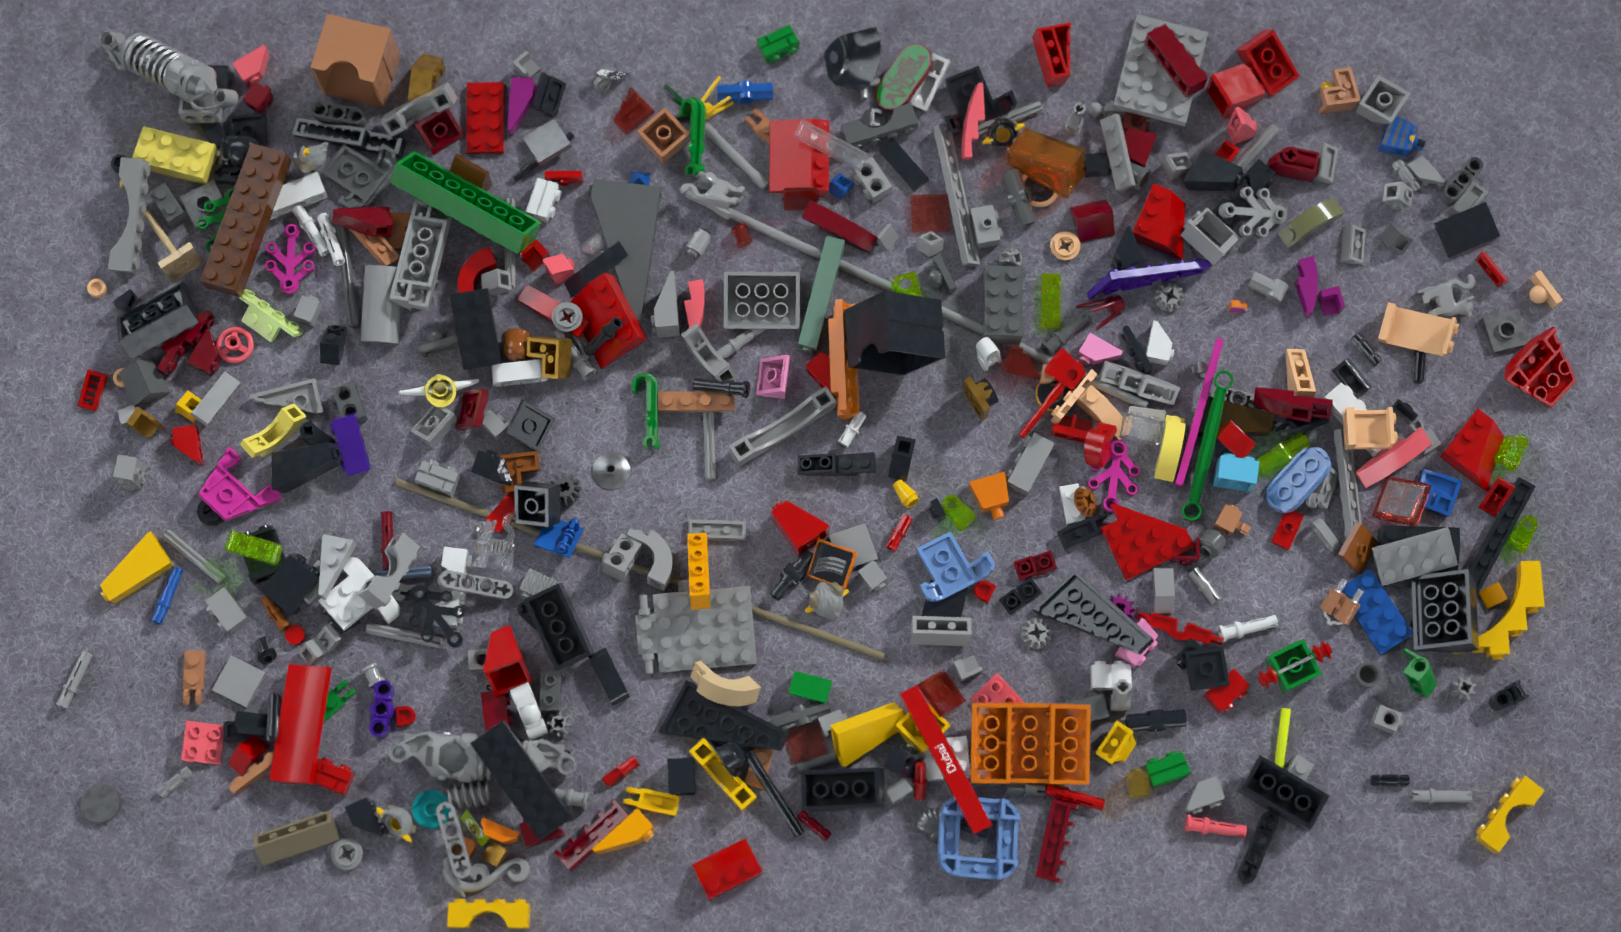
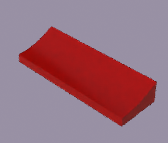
[269,664,332,784]

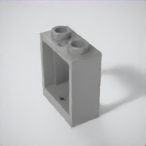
[1181,208,1240,265]

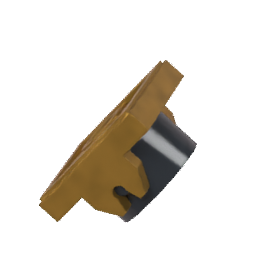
[962,376,998,421]

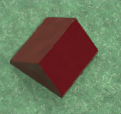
[415,108,465,155]
[1070,200,1115,242]

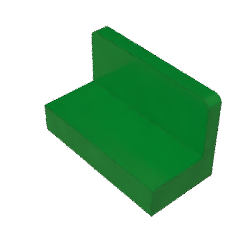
[789,671,832,703]

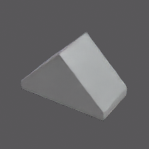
[1161,152,1194,181]

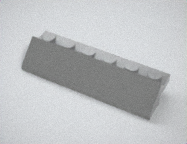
[389,199,452,311]

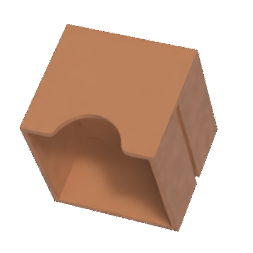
[310,14,401,108]

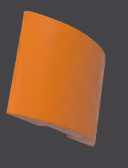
[970,702,1091,785]

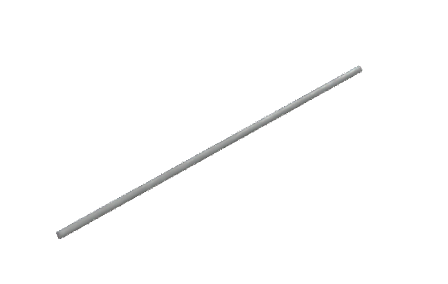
[685,191,1148,408]

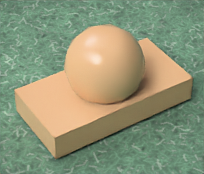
[1529,270,1562,309]

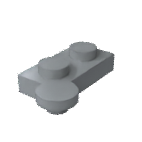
[1306,467,1339,509]

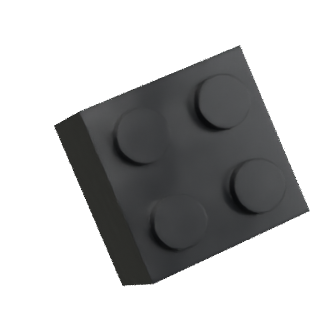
[514,481,560,527]

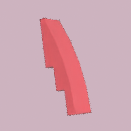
[961,83,985,160]
[1355,428,1432,488]

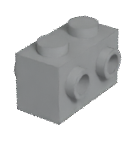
[112,454,147,491]

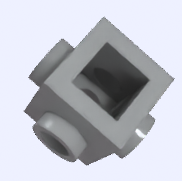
[1383,181,1413,210]

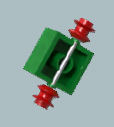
[1257,639,1333,694]

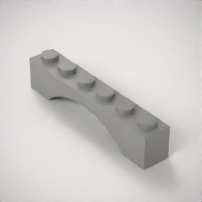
[108,157,151,274]
[729,386,837,467]

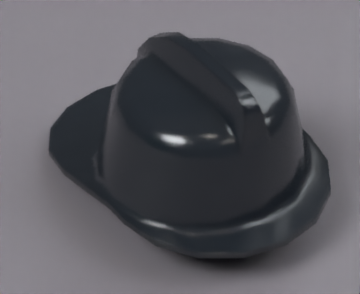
[708,740,746,778]

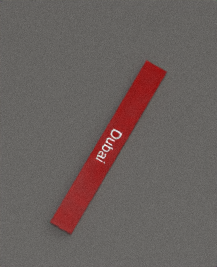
[900,685,992,835]

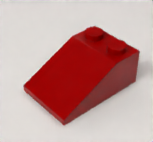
[1236,29,1300,97]

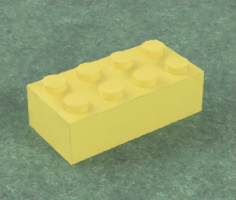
[132,126,219,185]

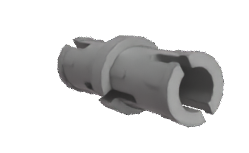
[1188,567,1222,605]

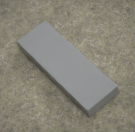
[191,372,240,426]
[688,519,746,541]

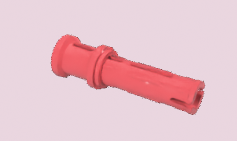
[1185,814,1247,838]

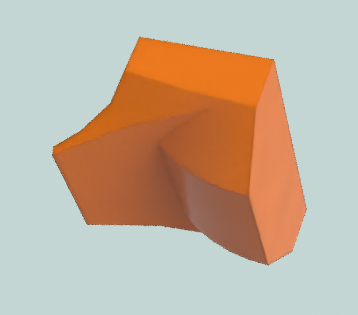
[481,817,521,845]

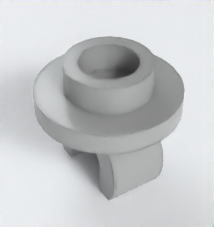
[1191,359,1209,378]

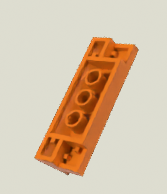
[828,299,859,420]

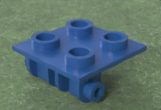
[534,518,584,558]

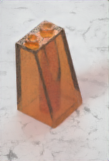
[1006,128,1085,199]

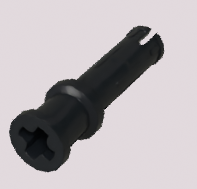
[692,378,750,398]

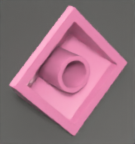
[756,355,790,399]

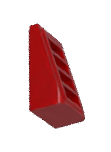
[77,369,109,411]

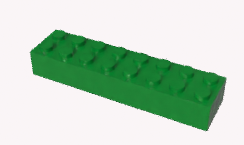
[390,151,542,254]

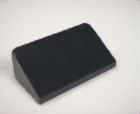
[1332,358,1373,399]

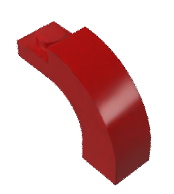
[458,247,498,293]

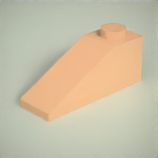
[1286,349,1316,398]
[1076,385,1132,440]

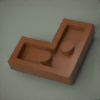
[500,451,540,494]

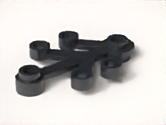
[409,584,465,648]

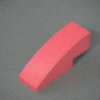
[684,279,705,328]

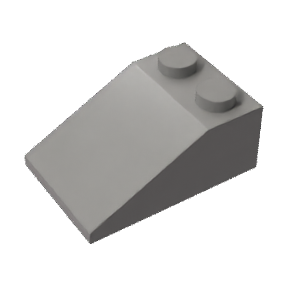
[651,271,680,338]

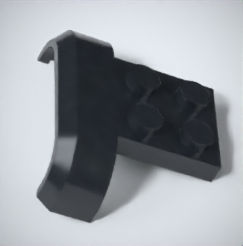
[944,65,1017,134]

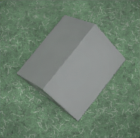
[410,405,457,449]

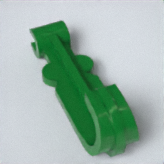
[679,97,706,175]
[631,373,661,451]

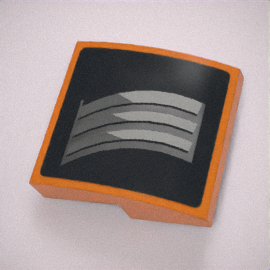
[807,539,858,589]

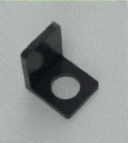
[1392,399,1418,422]

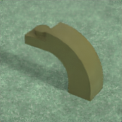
[1278,199,1345,249]

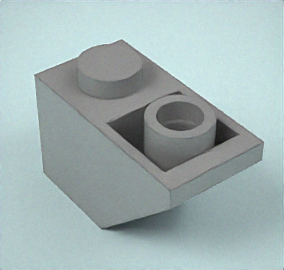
[1184,776,1225,815]

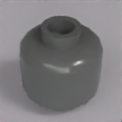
[1199,529,1226,558]

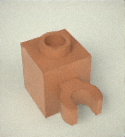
[1213,504,1251,537]

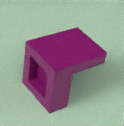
[1317,286,1345,316]

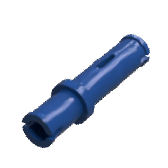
[150,566,184,625]

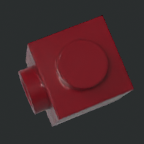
[243,81,274,114]

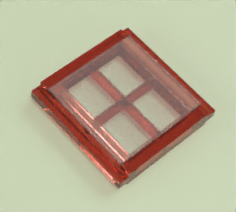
[1372,476,1432,526]

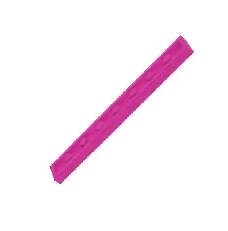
[1174,338,1224,487]

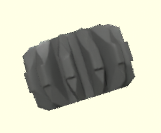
[550,473,582,506]

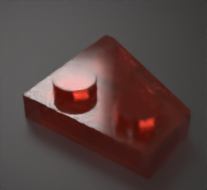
[614,87,655,135]

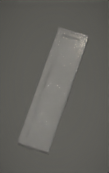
[793,119,868,171]

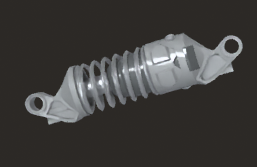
[100,31,238,114]

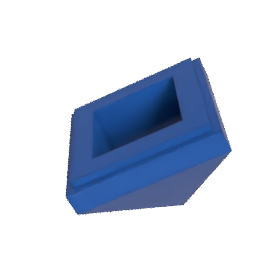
[630,171,651,186]

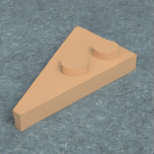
[1051,369,1097,424]

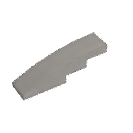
[1099,361,1180,405]

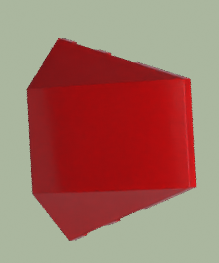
[1504,327,1576,407]

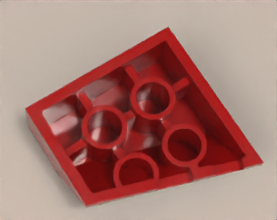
[1133,183,1186,260]
[1440,409,1504,492]

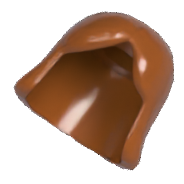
[501,328,532,362]

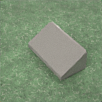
[1340,224,1366,265]

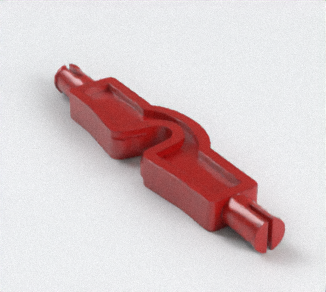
[1137,612,1224,646]

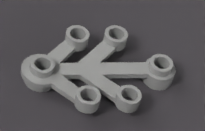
[1219,187,1287,237]

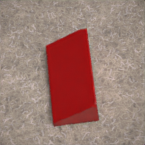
[1475,252,1509,288]
[1217,421,1256,459]

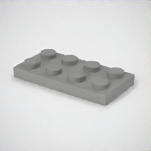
[1372,527,1458,586]

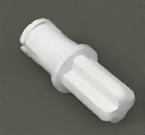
[837,411,866,448]

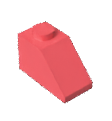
[232,45,269,87]
[543,254,575,286]

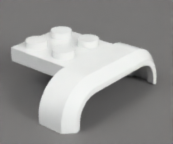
[318,557,400,631]

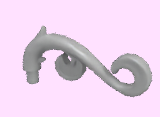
[443,857,530,898]

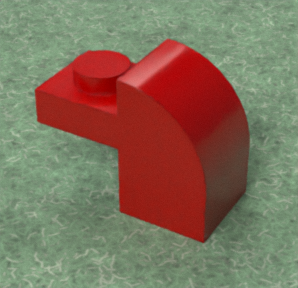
[1084,422,1117,468]

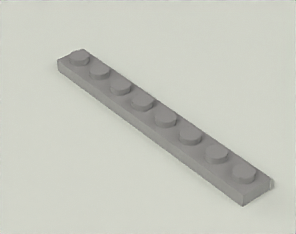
[933,124,980,267]

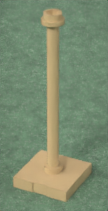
[119,180,204,283]

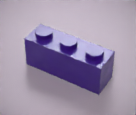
[330,413,371,476]

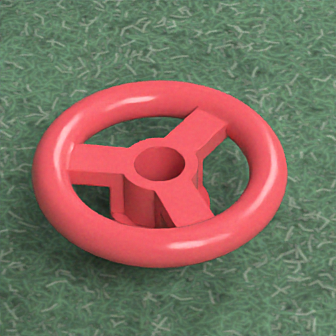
[216,327,254,363]

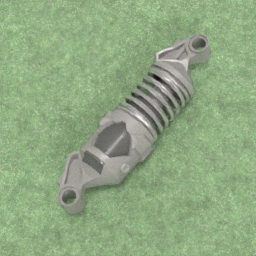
[389,731,577,783]

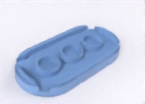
[1266,447,1331,513]

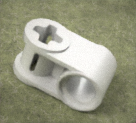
[976,337,1002,371]

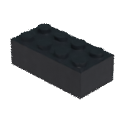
[450,288,503,370]
[523,583,595,671]
[801,767,885,812]

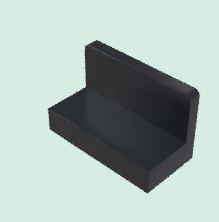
[233,711,268,738]

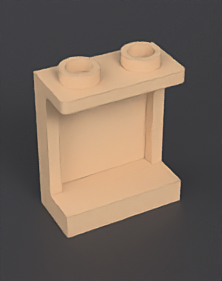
[1342,407,1398,450]

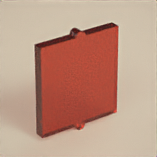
[782,187,819,211]
[787,723,827,763]

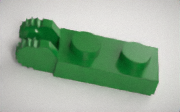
[323,680,357,724]

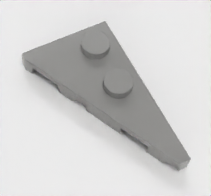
[250,378,324,415]
[318,534,357,600]

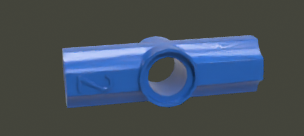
[717,80,773,104]

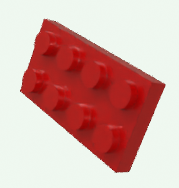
[466,82,505,154]

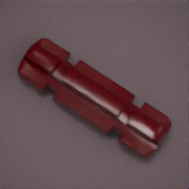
[797,811,832,841]

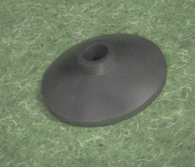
[592,452,631,490]

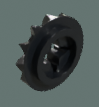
[197,500,224,526]

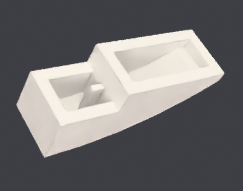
[910,53,951,111]

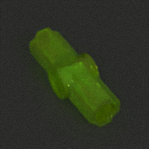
[1255,433,1311,476]

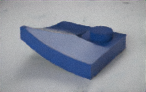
[1412,468,1462,517]

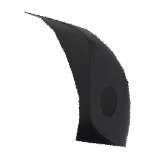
[825,27,881,90]

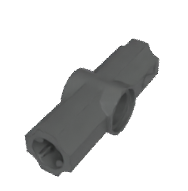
[1003,169,1037,227]
[770,701,831,731]

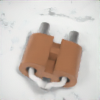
[1320,578,1364,626]

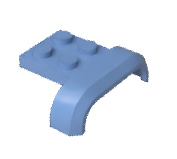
[916,531,995,602]

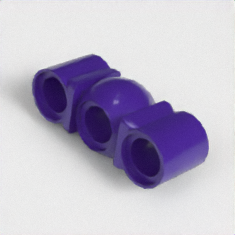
[369,680,395,739]

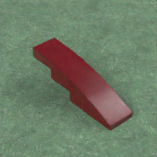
[802,200,877,254]

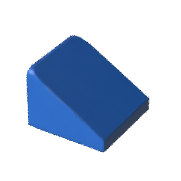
[828,173,855,200]

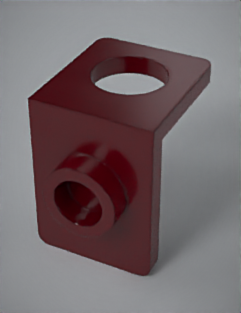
[1171,537,1200,566]

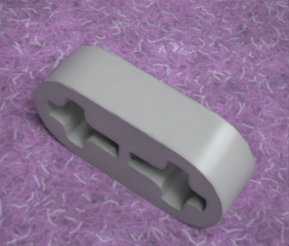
[1310,518,1341,552]

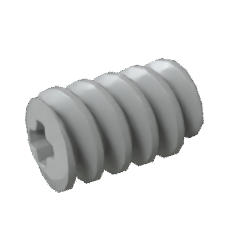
[448,780,490,809]

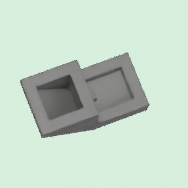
[1153,568,1175,614]
[298,624,341,666]

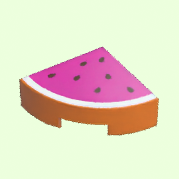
[1228,300,1248,312]

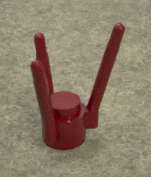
[1075,295,1125,329]

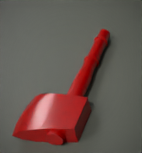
[1018,348,1087,439]

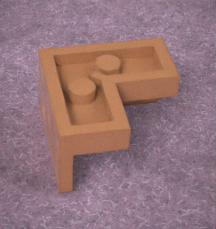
[1318,67,1361,114]

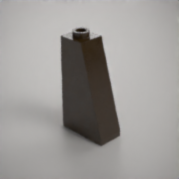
[1197,396,1276,437]

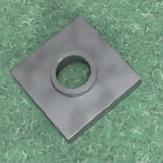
[180,180,227,230]
[1481,309,1529,354]

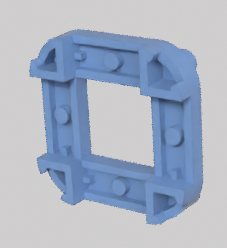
[937,797,1020,880]

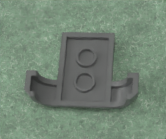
[322,143,396,208]

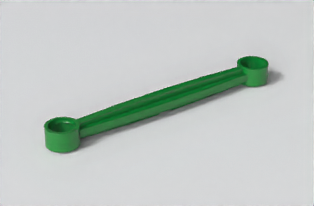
[1182,370,1233,521]

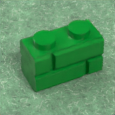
[756,24,799,64]
[1143,750,1191,789]

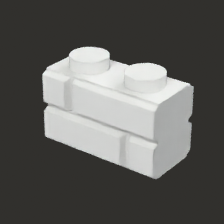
[525,178,561,223]

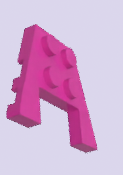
[199,446,282,522]

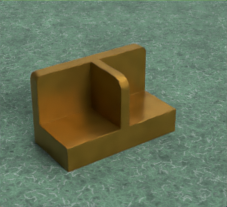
[126,407,165,438]

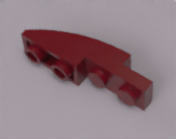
[157,310,215,376]
[1253,387,1333,422]

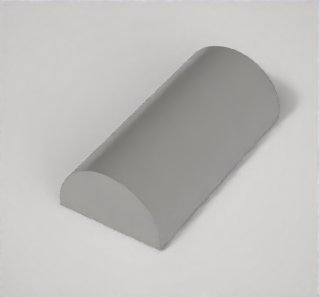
[360,265,401,344]

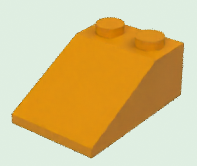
[592,808,655,856]

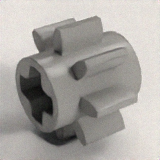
[999,247,1022,266]
[1451,677,1476,701]
[547,712,572,737]

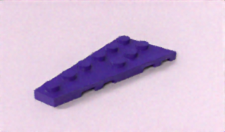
[1087,259,1211,299]

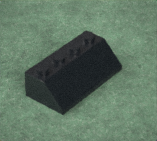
[1237,755,1330,832]

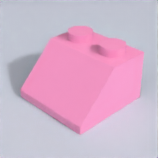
[1115,618,1158,669]

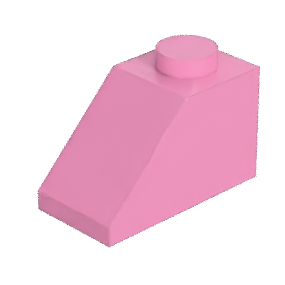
[1077,333,1123,366]

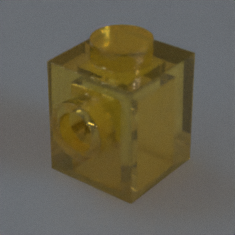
[1125,768,1150,799]

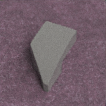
[1407,156,1445,186]

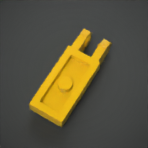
[623,787,681,817]

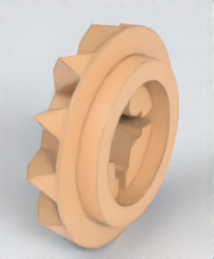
[1050,231,1080,261]

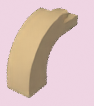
[690,660,761,706]

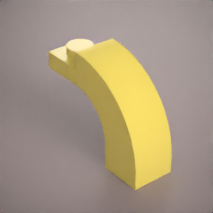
[240,403,307,458]
[1154,415,1186,482]

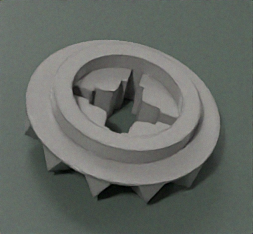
[1154,282,1185,312]
[552,302,583,333]
[1021,618,1052,649]
[331,838,364,870]

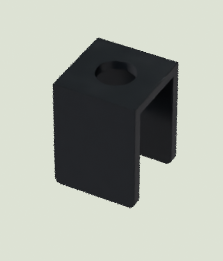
[667,758,696,796]

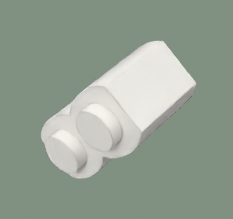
[1090,661,1132,691]

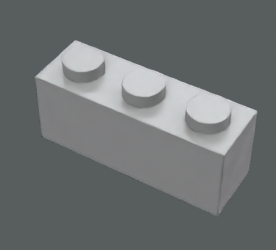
[1006,432,1055,496]
[911,616,972,646]

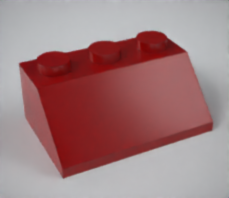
[692,838,763,900]

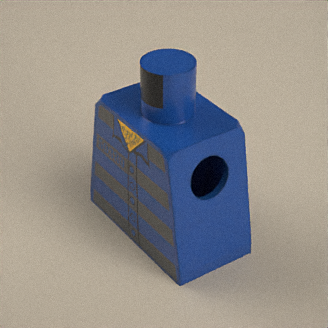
[1378,116,1426,157]

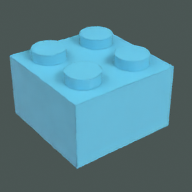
[1212,454,1260,492]

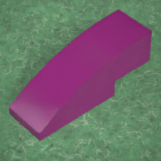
[1295,256,1318,318]

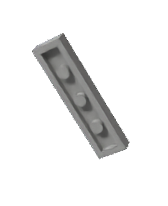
[1100,114,1135,191]

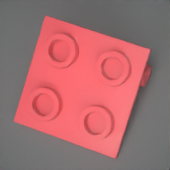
[970,673,1024,703]
[181,721,224,765]

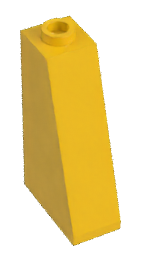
[100,531,174,604]
[830,702,905,767]

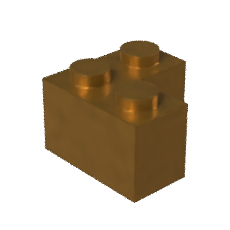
[408,53,446,101]
[527,336,572,379]

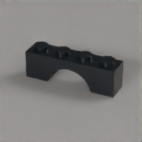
[1212,159,1276,229]

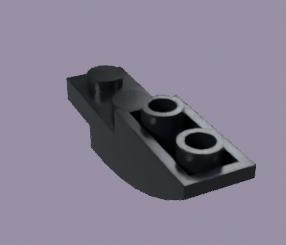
[797,452,876,476]

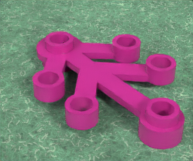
[265,224,316,294]
[1088,440,1140,513]

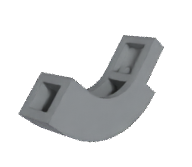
[681,323,738,381]
[627,528,672,591]

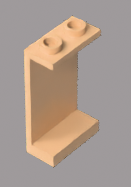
[1378,302,1459,358]

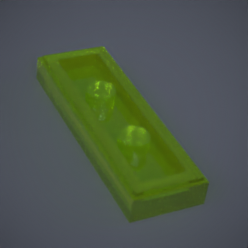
[1041,273,1061,329]

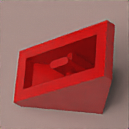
[1478,477,1515,517]
[228,737,269,776]

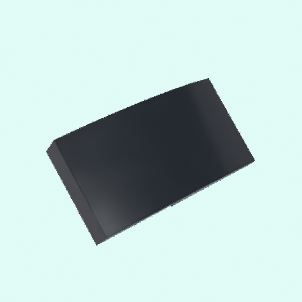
[999,577,1043,615]

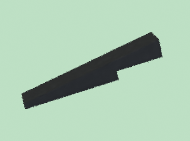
[292,118,407,159]

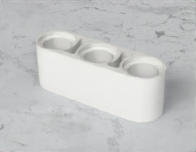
[491,359,548,387]

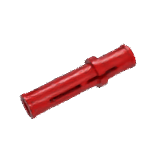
[1045,783,1105,811]

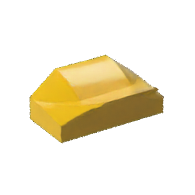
[1095,720,1137,764]

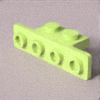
[238,289,304,342]

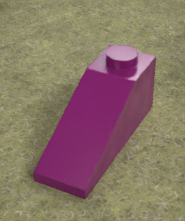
[507,77,537,136]

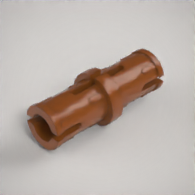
[259,595,291,632]

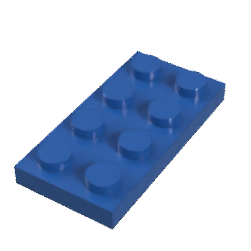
[1342,569,1413,655]

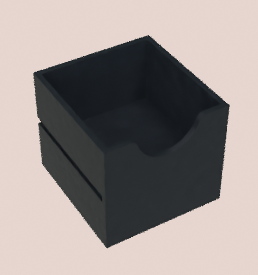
[844,291,946,375]

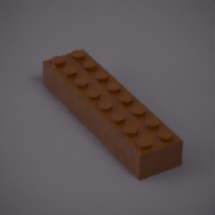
[200,143,291,298]

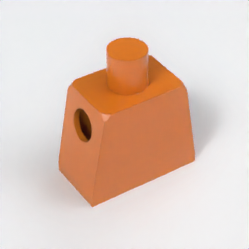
[968,472,1009,520]

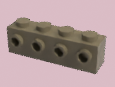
[253,810,339,866]

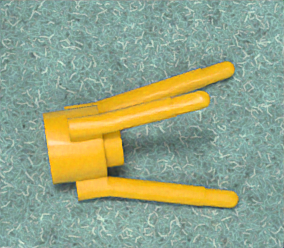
[701,76,734,120]

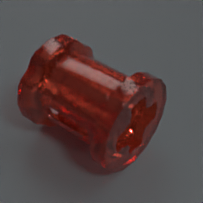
[731,223,753,248]

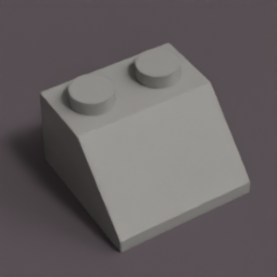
[1356,75,1411,124]

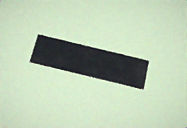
[564,241,628,297]

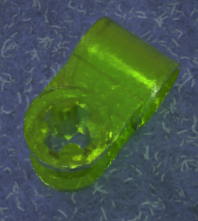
[1495,434,1528,472]
[941,494,977,531]
[1505,515,1538,554]

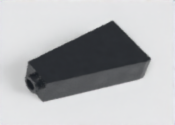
[272,442,341,493]

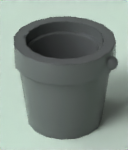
[1130,161,1151,191]
[1354,662,1382,687]

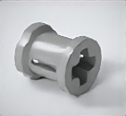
[361,663,385,689]

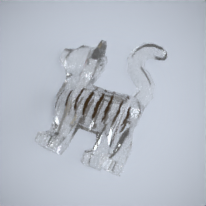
[472,512,515,573]

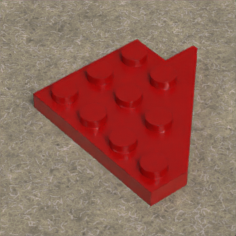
[1100,503,1195,580]

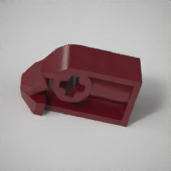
[1266,147,1319,183]

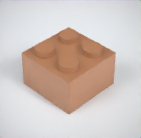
[637,108,691,164]

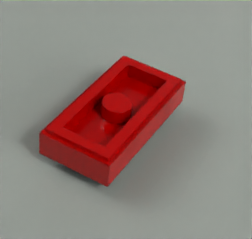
[545,171,584,186]
[1271,511,1304,550]

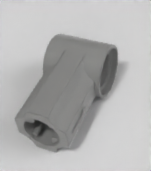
[1247,272,1288,304]
[1109,679,1132,711]

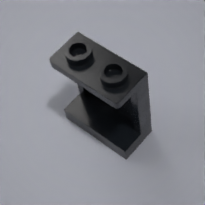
[236,525,286,585]
[261,553,320,615]

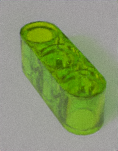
[224,530,283,565]

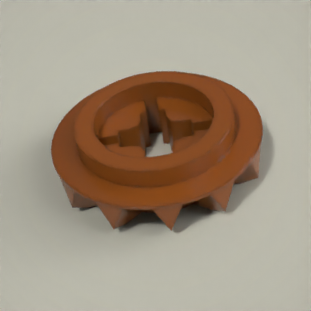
[1074,486,1098,517]

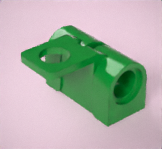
[1403,648,1437,698]

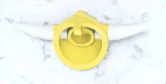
[399,374,479,407]

